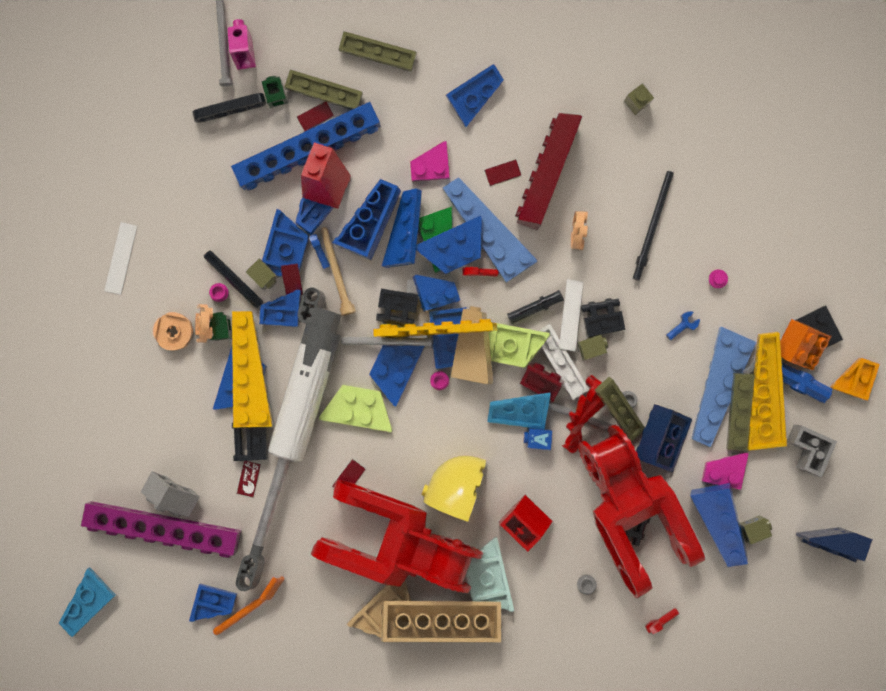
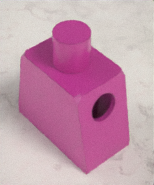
[227,19,256,70]

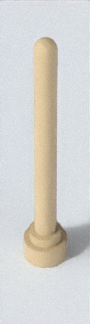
[320,227,356,316]

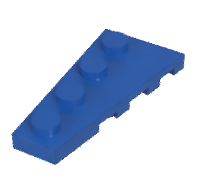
[382,188,422,268]

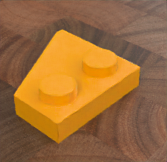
[830,358,880,401]

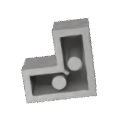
[787,425,837,477]
[141,471,200,517]

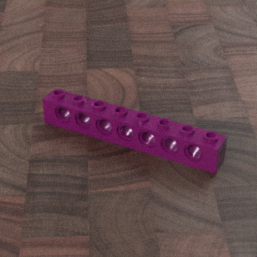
[81,501,241,558]

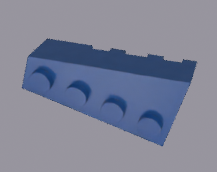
[332,179,401,260]
[690,483,748,567]

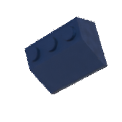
[636,404,692,473]

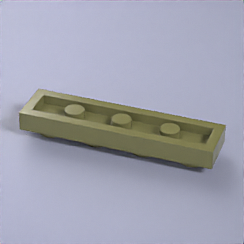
[338,31,417,72]
[284,69,363,110]
[726,373,755,451]
[595,377,645,441]

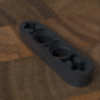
[192,93,266,123]

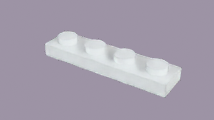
[539,324,589,400]

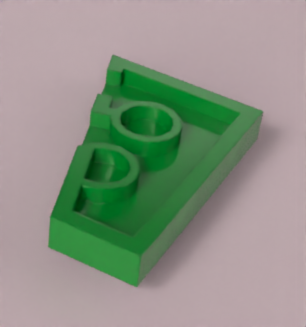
[418,206,452,273]

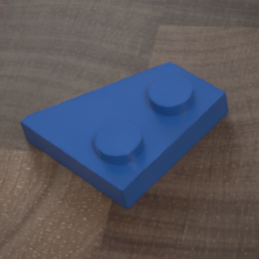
[296,198,334,235]
[413,275,460,312]
[259,290,301,327]
[189,583,238,622]

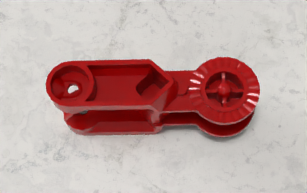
[578,425,705,598]
[311,480,483,593]

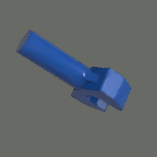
[309,233,330,269]
[666,311,700,340]

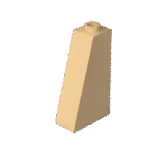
[451,306,493,384]

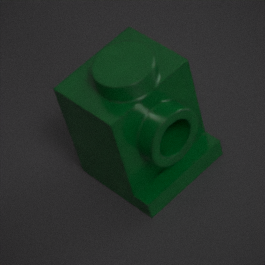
[261,76,288,108]
[209,312,232,341]

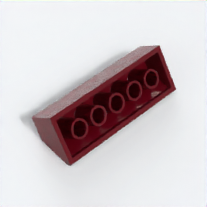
[515,113,583,231]

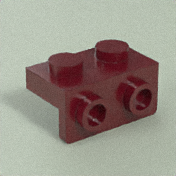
[519,362,565,402]

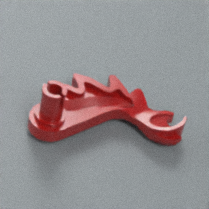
[562,375,605,454]

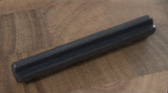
[204,250,263,308]

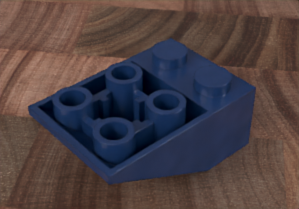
[796,527,873,562]

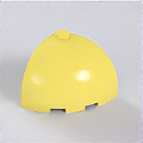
[421,456,486,522]

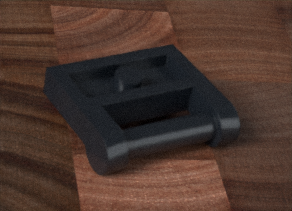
[232,423,268,461]

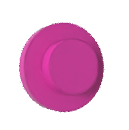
[708,269,728,289]
[209,283,229,302]
[430,371,449,390]

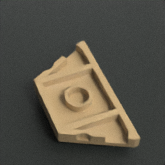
[347,581,411,638]

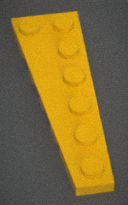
[232,311,273,428]
[373,319,497,338]
[747,332,787,451]

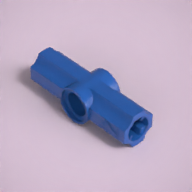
[782,362,832,403]

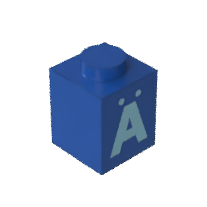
[523,428,552,450]

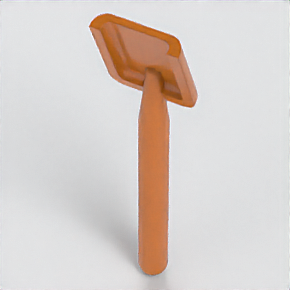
[213,576,285,635]

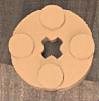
[571,211,588,250]
[195,304,213,343]
[153,312,193,351]

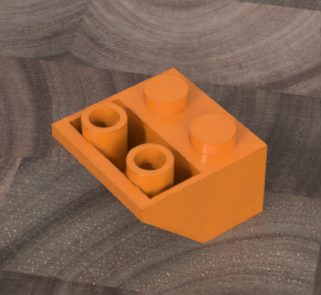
[780,319,831,370]

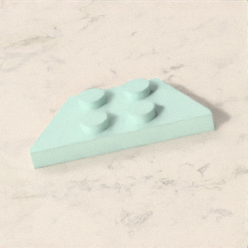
[466,537,514,612]

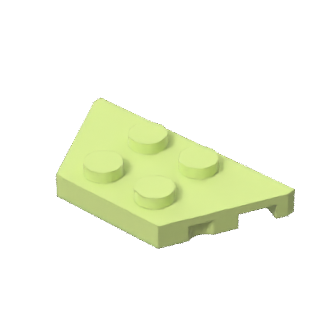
[488,322,550,368]
[319,385,392,432]

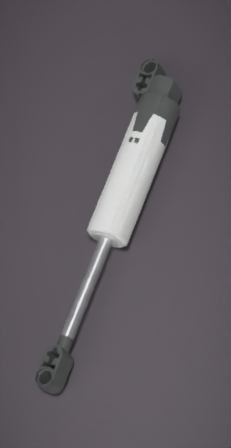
[236,287,342,592]

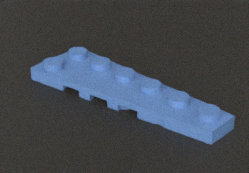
[443,177,538,283]
[691,327,756,447]

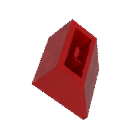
[499,495,553,552]

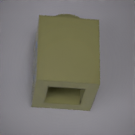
[624,83,654,116]
[246,258,279,290]
[577,335,608,360]
[740,515,772,544]

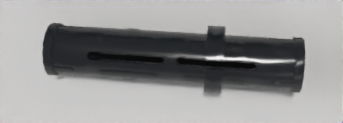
[507,290,564,324]

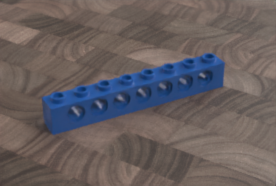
[231,102,381,191]

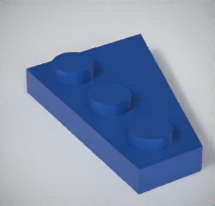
[445,64,504,128]

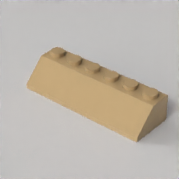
[381,601,501,642]

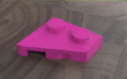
[410,141,449,182]
[702,452,749,490]

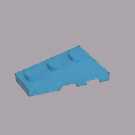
[487,393,550,429]
[59,567,116,637]

